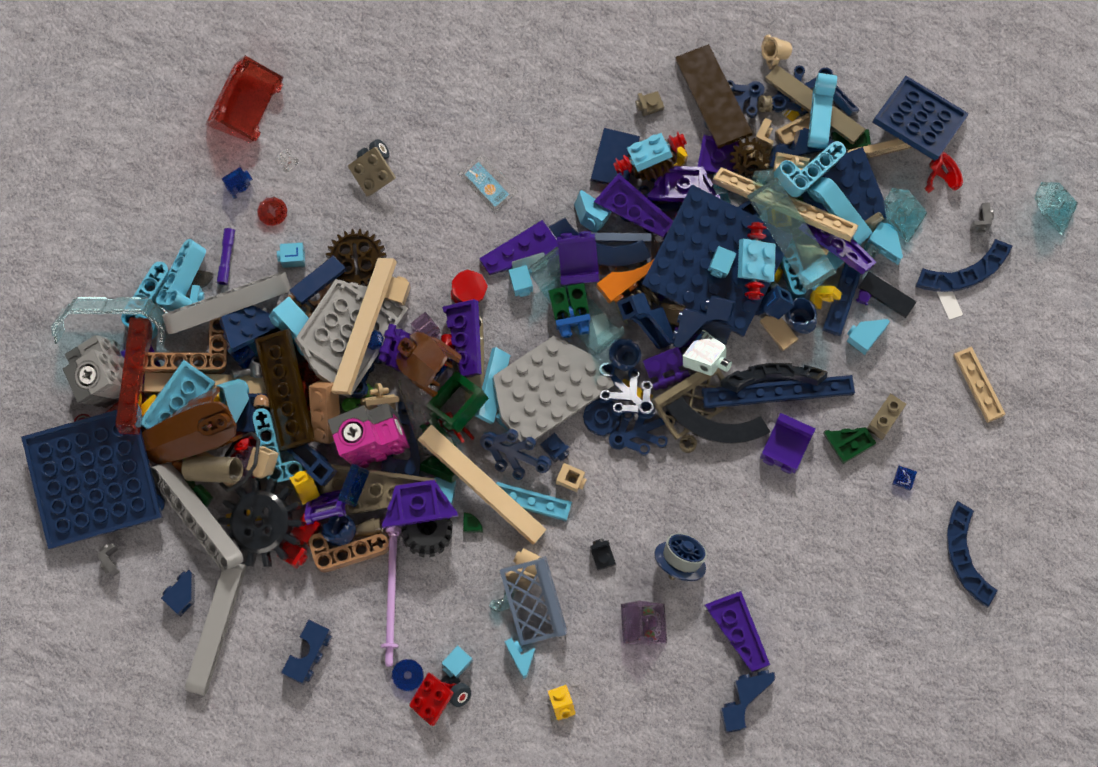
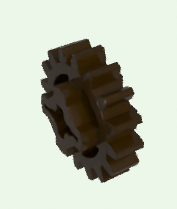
[729,138,770,178]

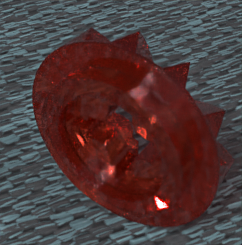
[257,197,287,226]

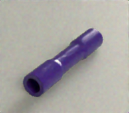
[217,228,235,285]

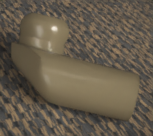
[865,212,884,234]

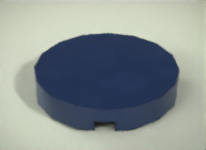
[583,398,621,436]

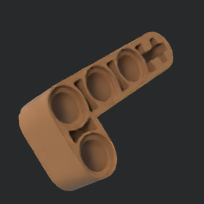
[309,533,389,573]

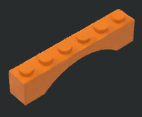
[595,259,654,304]

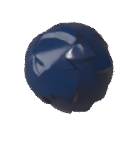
[609,338,641,371]
[321,514,356,546]

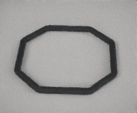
[219,432,260,492]

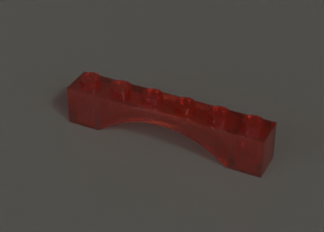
[116,318,153,435]

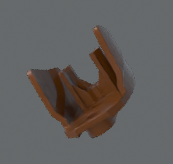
[396,332,462,397]

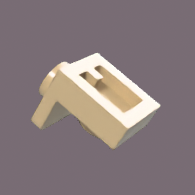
[756,118,774,151]

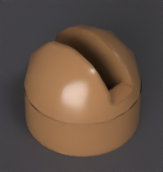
[254,394,269,409]

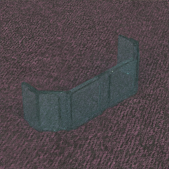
[747,177,837,291]
[529,247,625,355]
[51,297,168,344]

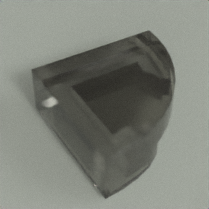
[190,270,214,289]

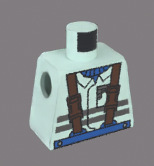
[683,330,732,376]

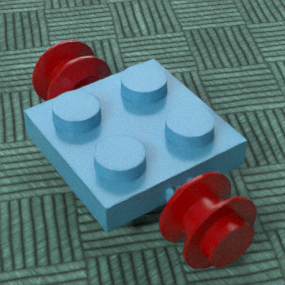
[613,131,687,176]
[738,222,776,300]

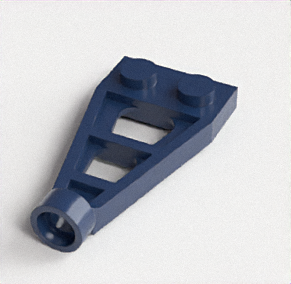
[381,402,421,477]

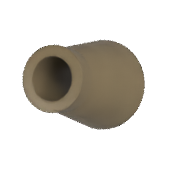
[355,517,383,537]

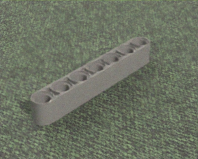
[162,272,291,334]
[151,462,243,571]
[185,564,246,696]

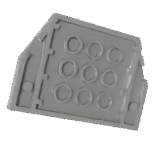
[295,279,408,398]
[492,336,615,445]

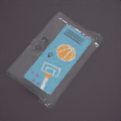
[457,153,519,214]

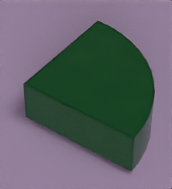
[463,512,483,533]

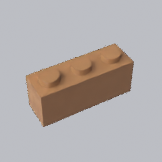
[309,380,340,444]

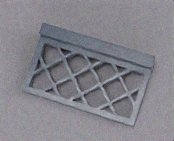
[591,233,651,280]
[500,556,568,646]

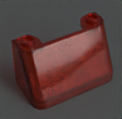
[206,55,284,143]

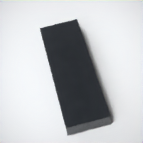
[858,271,917,318]

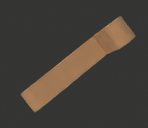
[131,317,227,374]

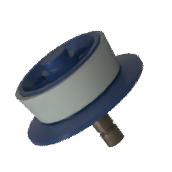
[654,533,707,581]

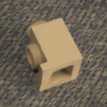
[556,463,587,492]

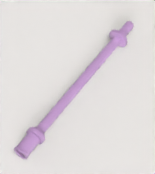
[381,526,401,667]

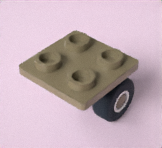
[348,139,396,197]

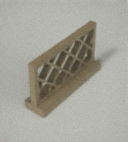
[651,368,728,440]

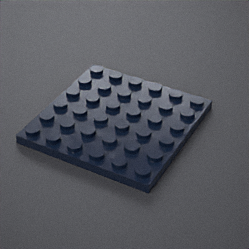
[641,184,793,337]
[21,405,163,550]

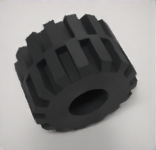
[401,518,453,557]

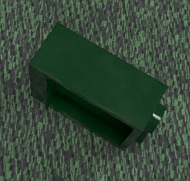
[426,371,489,433]

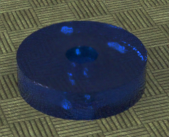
[392,659,424,692]

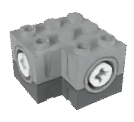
[62,335,137,408]

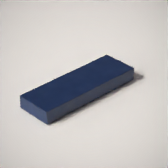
[289,255,346,305]

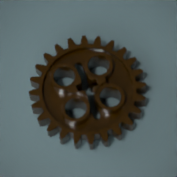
[325,229,387,287]

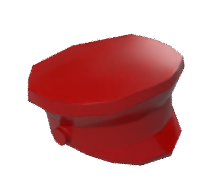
[451,269,488,303]

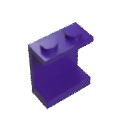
[557,231,599,285]
[760,413,815,474]

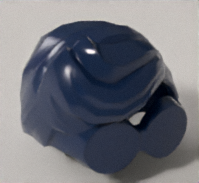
[785,298,817,334]

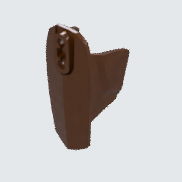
[142,387,243,464]

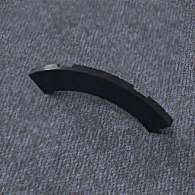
[721,363,828,393]
[665,397,771,444]

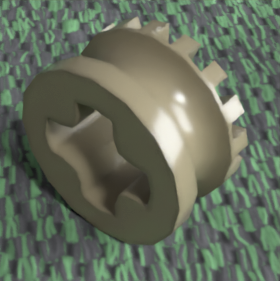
[757,96,773,112]
[679,434,697,453]

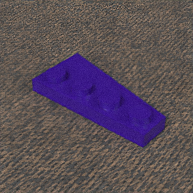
[594,173,673,238]
[799,210,877,275]
[479,220,559,275]
[442,299,482,378]
[704,591,770,673]

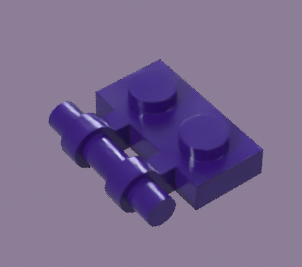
[378,324,411,371]
[643,347,690,391]

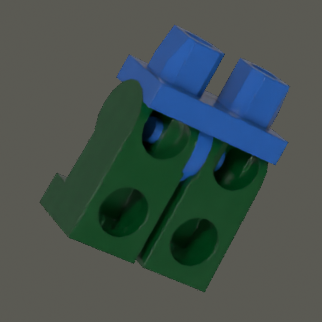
[548,283,591,339]

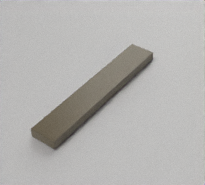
[765,65,865,144]

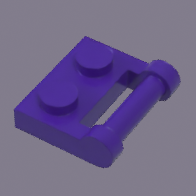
[304,489,346,525]

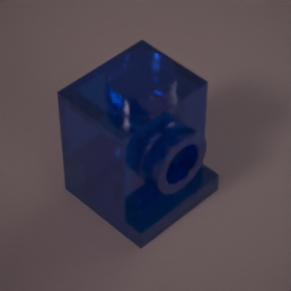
[221,167,253,199]

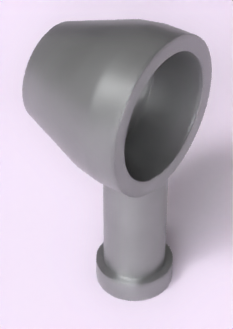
[231,357,263,380]

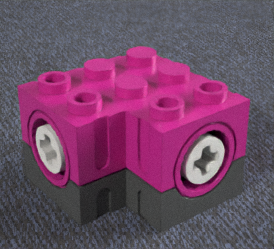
[328,403,409,469]

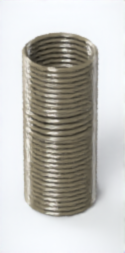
[182,456,243,483]

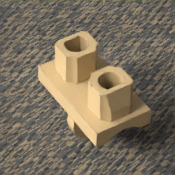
[773,152,810,174]
[360,383,399,411]

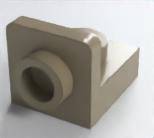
[635,91,664,116]

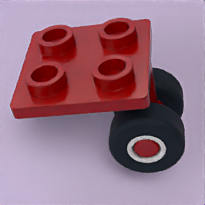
[409,673,472,726]

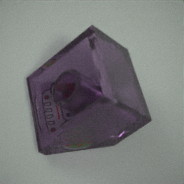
[621,601,667,645]

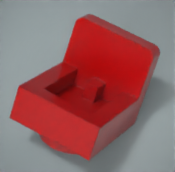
[277,541,308,569]

